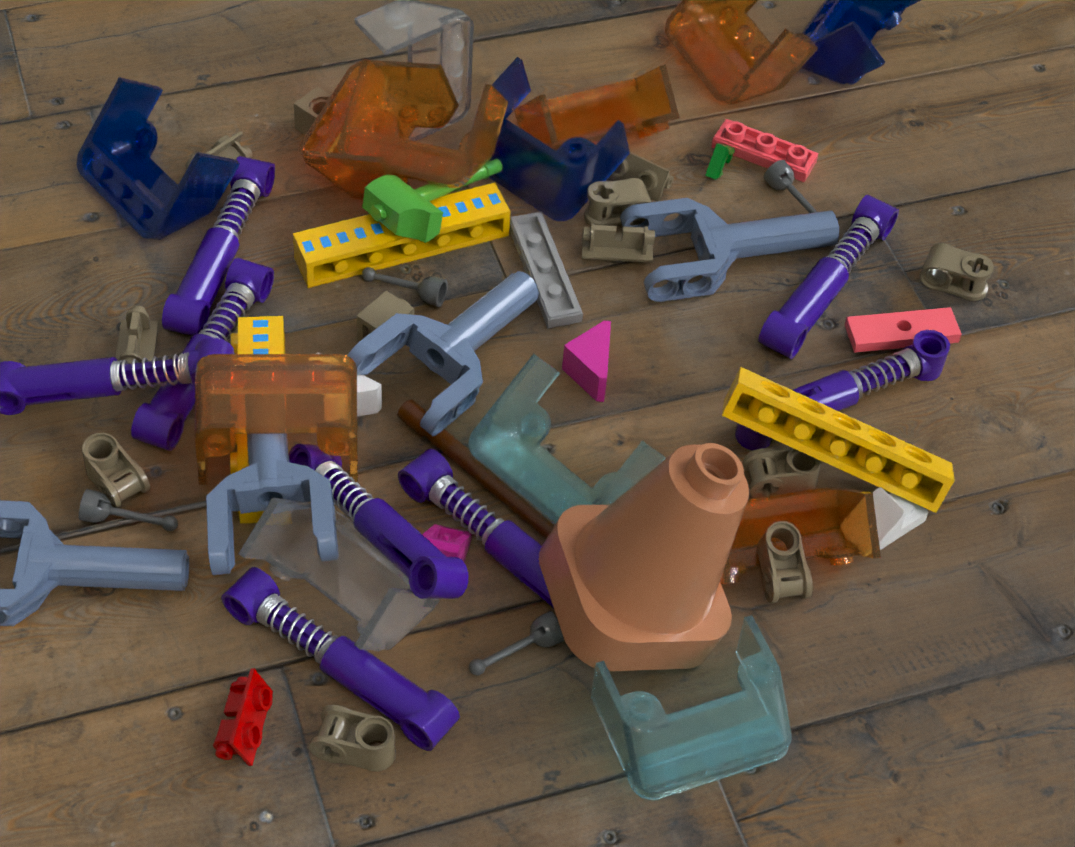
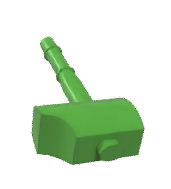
[362,159,503,243]

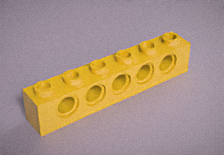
[722,367,955,513]

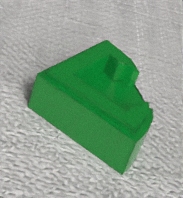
[705,143,735,180]

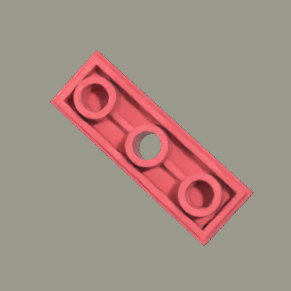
[711,119,819,182]
[845,307,962,353]

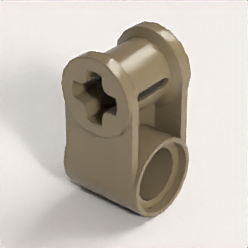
[584,178,652,226]
[920,243,994,301]
[82,432,151,508]
[743,447,821,500]
[757,521,813,603]
[309,705,396,772]

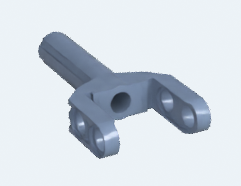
[620,198,839,302]
[344,271,539,436]
[206,363,339,576]
[0,500,189,626]

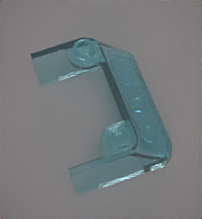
[469,353,666,525]
[591,615,792,800]

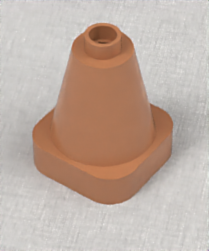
[539,443,749,671]

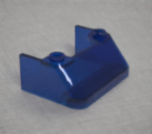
[787,0,921,85]
[466,57,630,221]
[77,77,240,240]

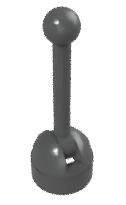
[764,160,817,213]
[362,267,448,307]
[79,489,178,531]
[469,611,565,676]

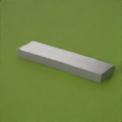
[509,211,583,329]

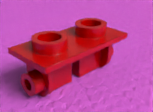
[213,668,273,766]

